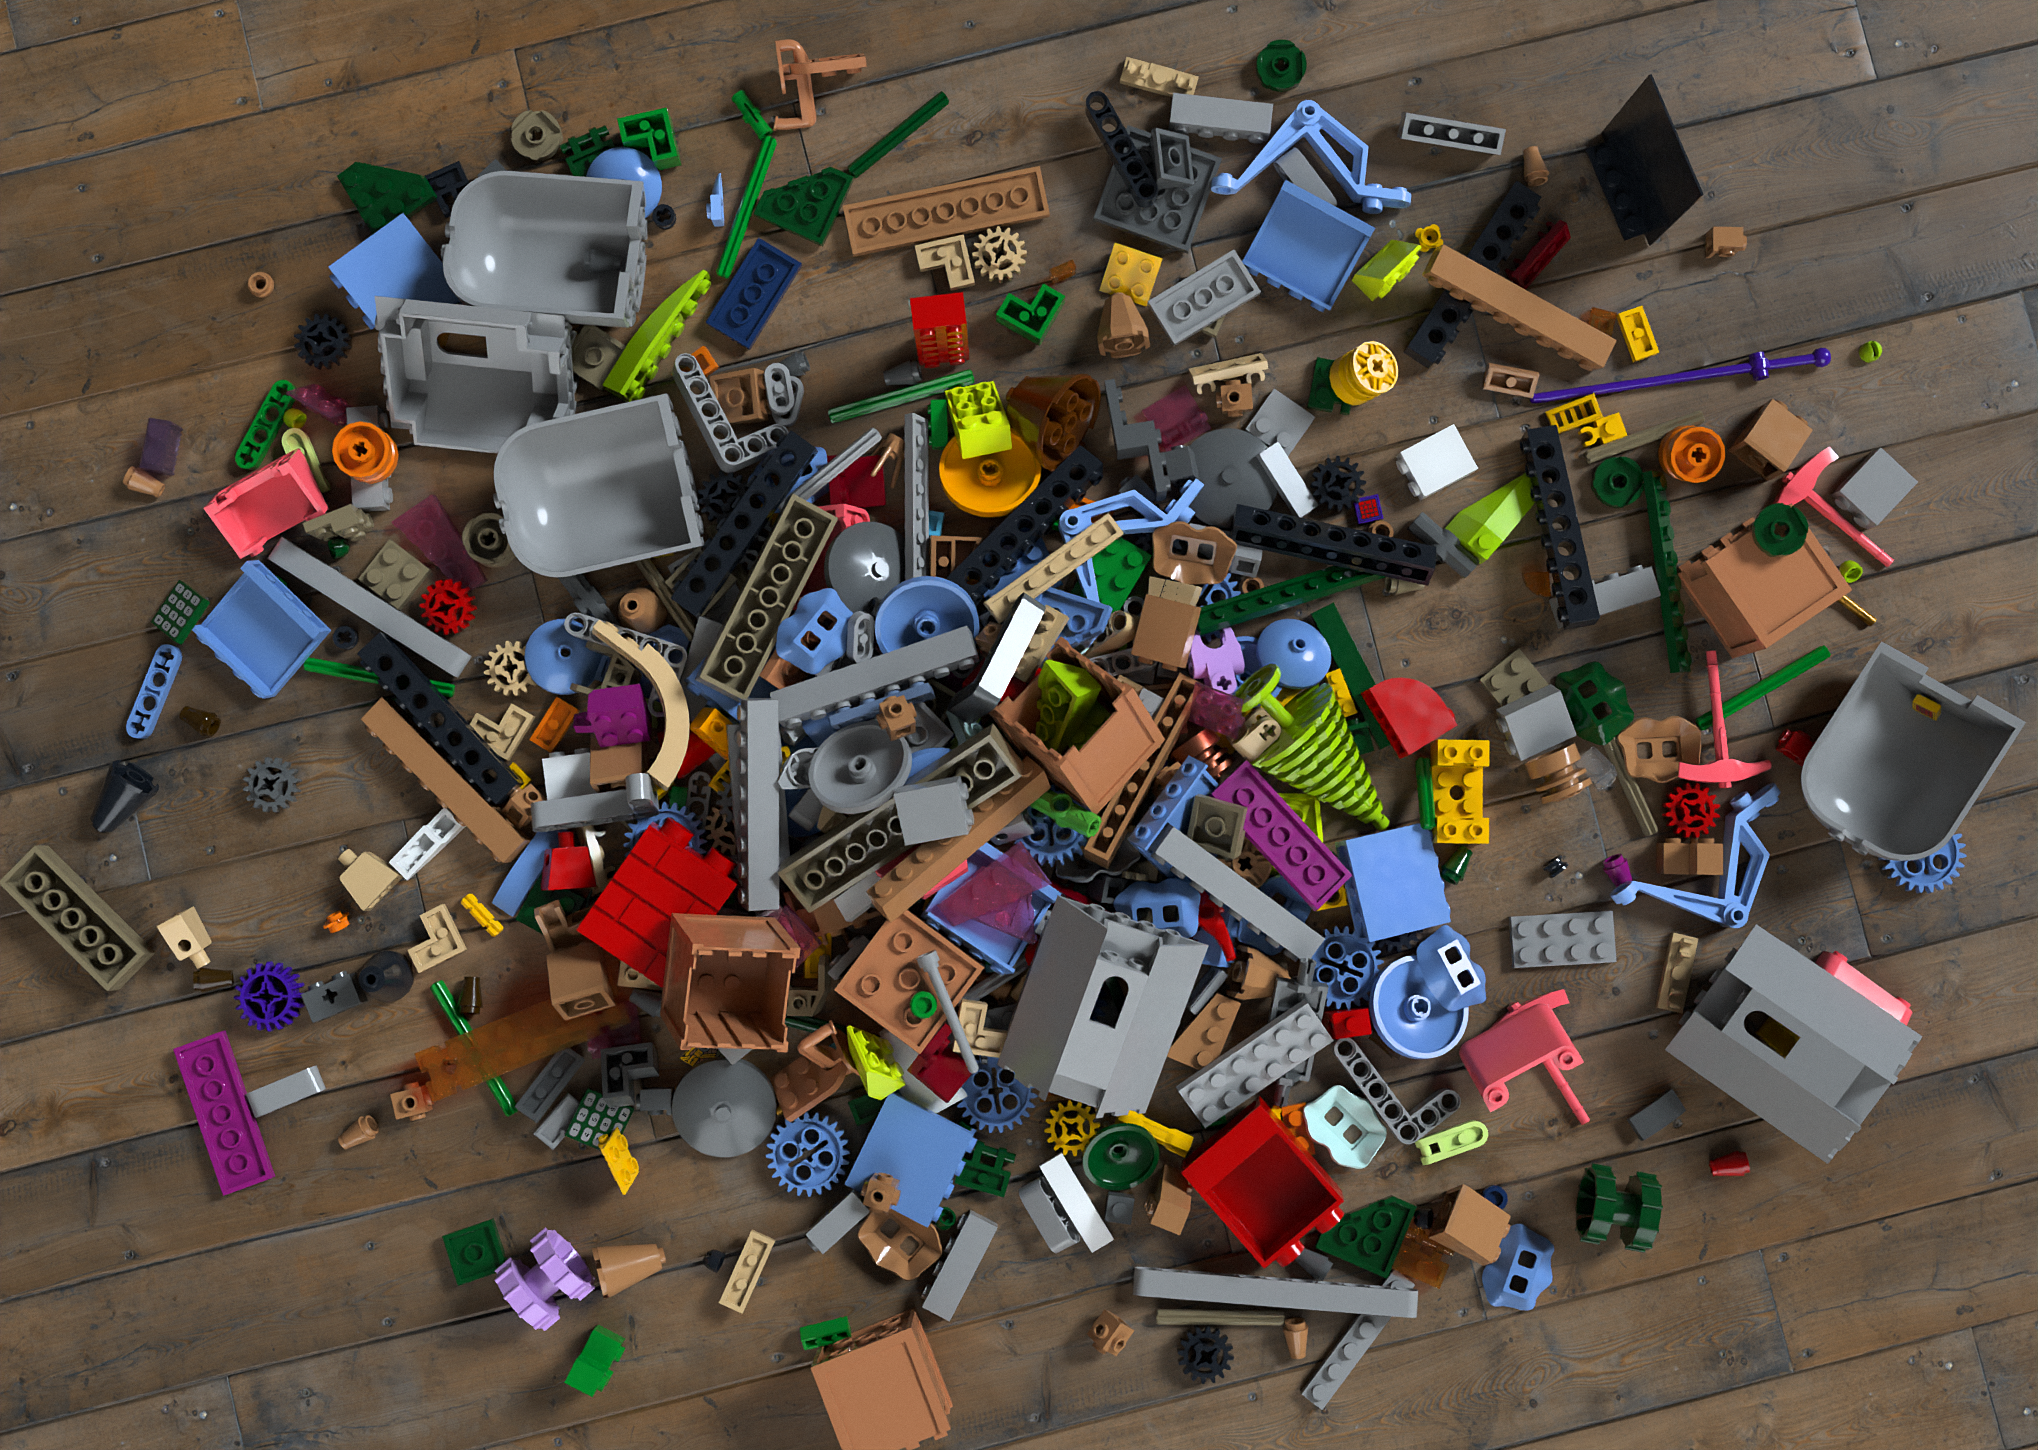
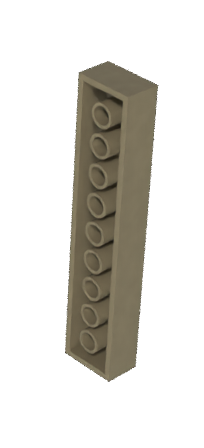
[778,724,1024,913]

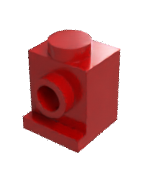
[1776,729,1816,766]

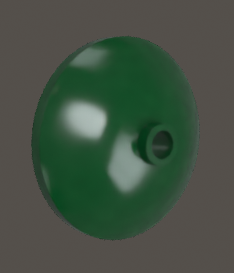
[1082,1123,1159,1190]

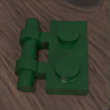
[560,125,616,177]
[1307,357,1354,415]
[955,1140,1016,1198]

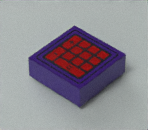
[1352,494,1384,525]

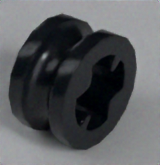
[652,204,677,230]
[333,626,359,650]
[1542,854,1569,878]

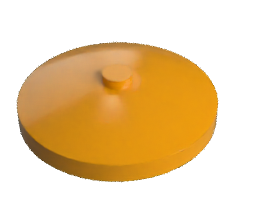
[939,428,1041,517]

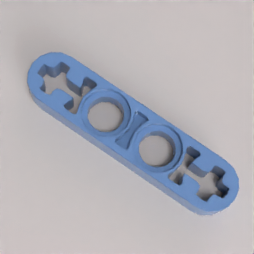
[126,644,183,739]

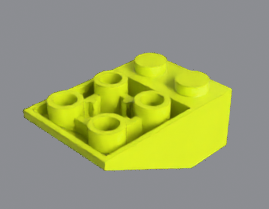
[1352,240,1422,302]
[944,381,1012,459]
[846,1025,906,1100]

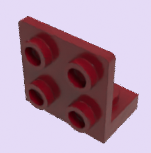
[827,455,886,508]
[907,1023,972,1103]

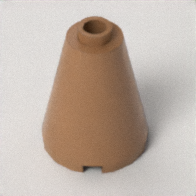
[616,587,668,635]
[592,1244,666,1300]

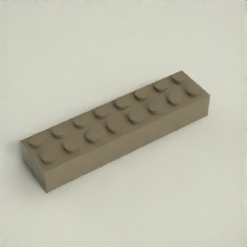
[695,493,838,703]

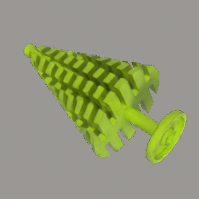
[1229,663,1389,831]

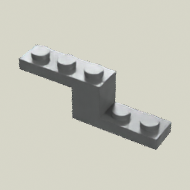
[1104,379,1171,502]

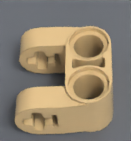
[1226,707,1281,762]

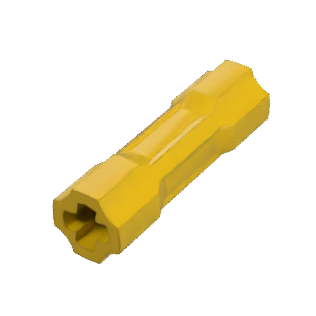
[1114,1110,1194,1158]

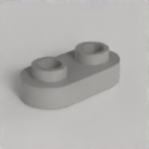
[764,363,794,415]
[772,376,804,427]
[847,611,875,663]

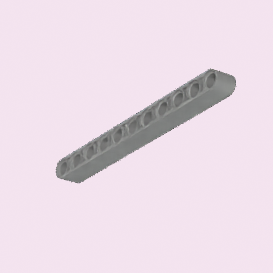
[1133,1267,1418,1318]

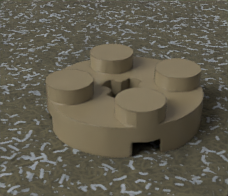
[511,110,563,163]

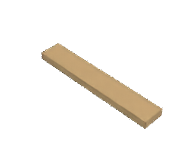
[984,513,1124,624]

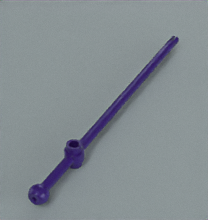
[1530,347,1831,404]

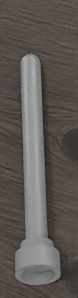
[916,950,979,1074]

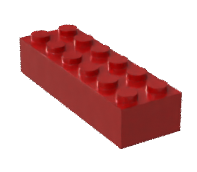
[910,292,969,368]

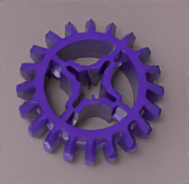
[233,961,305,1032]

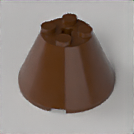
[1006,374,1101,471]

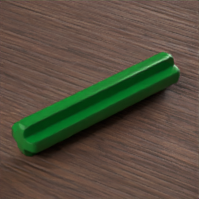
[1415,757,1436,830]

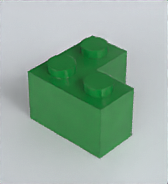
[617,107,682,171]
[996,283,1065,346]
[564,1325,626,1397]

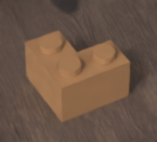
[1656,838,1723,875]

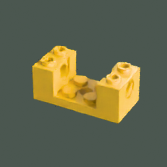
[1430,739,1489,844]

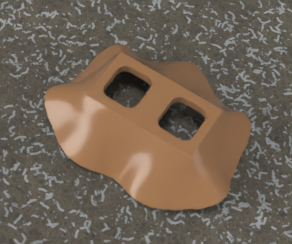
[1152,521,1237,585]
[1617,716,1701,784]
[857,1209,942,1281]

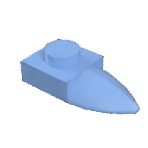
[706,173,724,227]

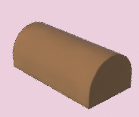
[1482,363,1539,398]

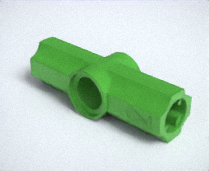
[1030,789,1102,838]

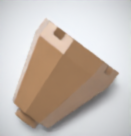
[1097,292,1150,359]
[1225,945,1291,1000]

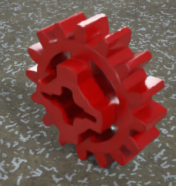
[419,578,477,635]
[1662,783,1720,838]

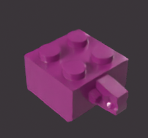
[573,684,652,747]

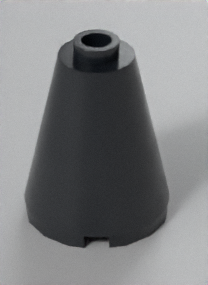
[90,760,159,833]
[359,951,414,1002]

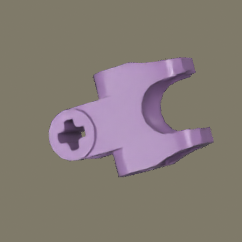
[1187,627,1244,706]

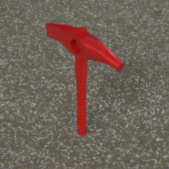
[1198,891,1236,962]

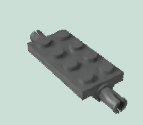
[1267,958,1329,1107]

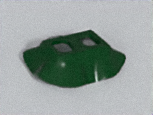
[1555,661,1634,745]

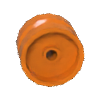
[332,421,399,484]
[1658,425,1725,483]

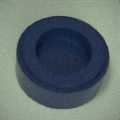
[1480,1185,1508,1209]

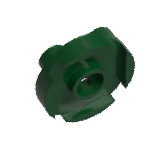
[1256,40,1307,92]
[1591,457,1644,508]
[1751,503,1809,557]

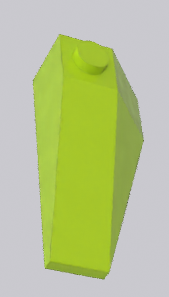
[1445,473,1536,564]
[1036,660,1101,754]

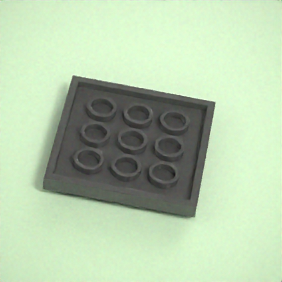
[1093,125,1222,254]

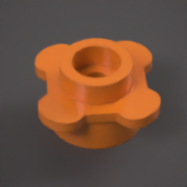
[323,911,350,933]

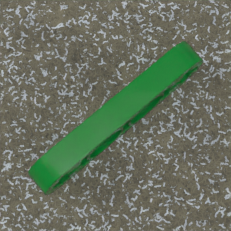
[235,380,298,471]

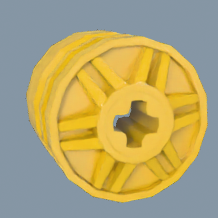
[1329,341,1398,405]

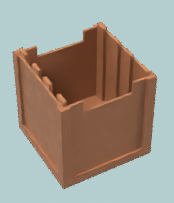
[1677,503,1852,659]
[989,636,1165,815]
[834,907,985,1054]
[660,913,800,1052]
[810,1307,953,1450]

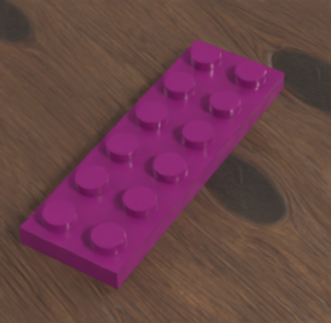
[1209,760,1352,911]
[173,1030,276,1196]

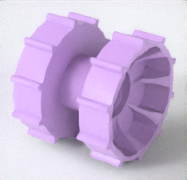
[494,1227,596,1331]

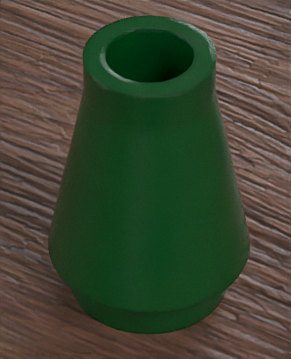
[1440,845,1473,885]

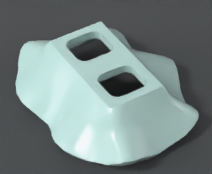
[1303,1085,1387,1169]

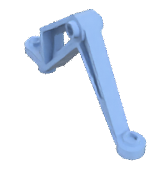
[1211,100,1411,214]
[1058,478,1204,649]
[1610,783,1781,928]

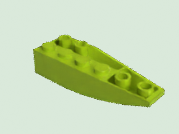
[602,269,711,402]

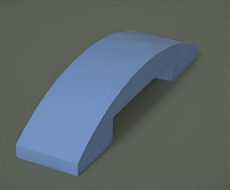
[492,829,571,917]

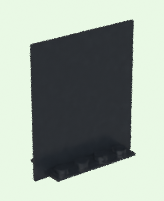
[1585,74,1704,246]

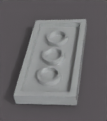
[1147,250,1261,346]
[1509,911,1617,968]

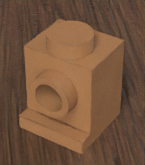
[1705,227,1747,258]

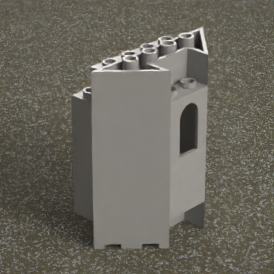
[375,296,579,454]
[997,895,1209,1118]
[1665,924,1922,1164]

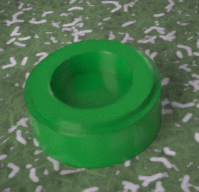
[909,991,937,1019]

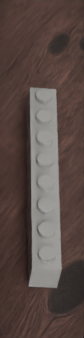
[770,626,980,728]
[737,698,779,911]
[1149,823,1325,963]

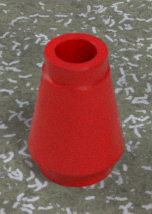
[1709,1150,1750,1176]

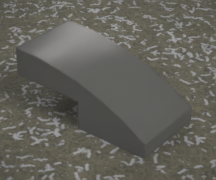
[1627,1089,1686,1141]

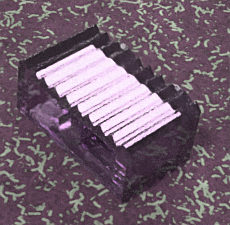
[139,418,183,476]

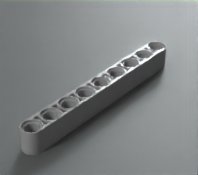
[268,537,472,678]

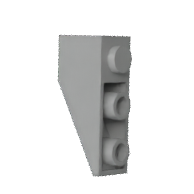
[1185,523,1263,578]

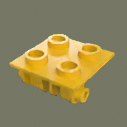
[1099,243,1163,307]
[598,1127,639,1195]

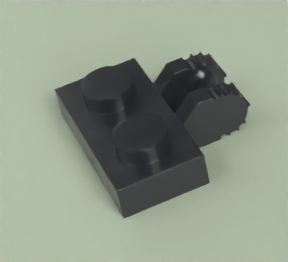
[425,161,470,218]

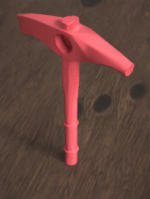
[1773,446,1894,567]
[1678,651,1772,788]
[1488,989,1590,1125]

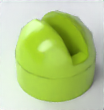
[1859,341,1882,362]
[283,408,307,429]
[1839,560,1863,583]

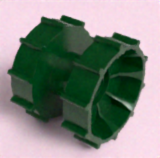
[1575,1163,1663,1253]

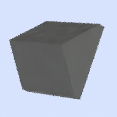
[1150,128,1194,190]

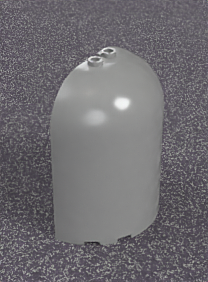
[441,171,647,328]
[493,393,704,577]
[1801,641,2026,861]

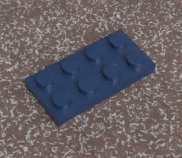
[706,237,802,350]

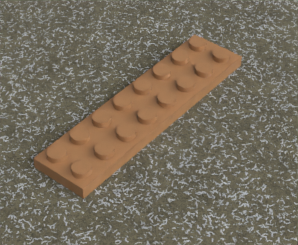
[843,166,1050,257]

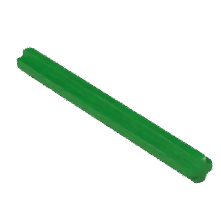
[716,136,777,279]
[828,369,974,423]
[1695,645,1831,731]
[304,657,455,698]
[430,980,518,1117]

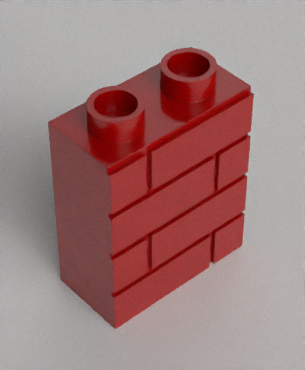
[576,817,739,988]
[1181,1096,1345,1269]

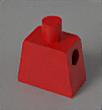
[541,832,596,890]
[1322,1005,1372,1039]

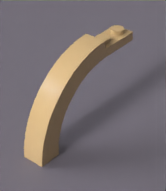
[592,620,690,792]

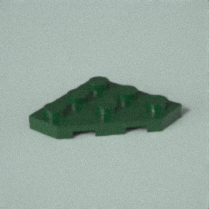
[337,162,438,235]
[753,167,854,247]
[1314,1195,1417,1279]

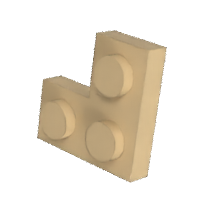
[915,234,975,291]
[470,703,535,761]
[407,904,467,973]
[952,999,1007,1058]

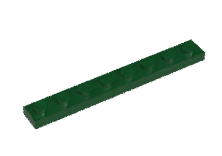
[1643,471,1692,673]
[1196,566,1385,635]

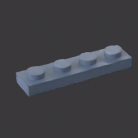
[829,682,936,731]

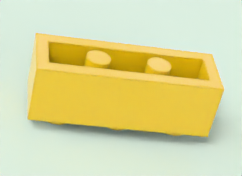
[1324,668,1357,718]

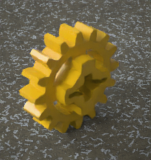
[1044,1099,1100,1156]

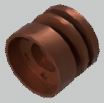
[1168,725,1236,780]

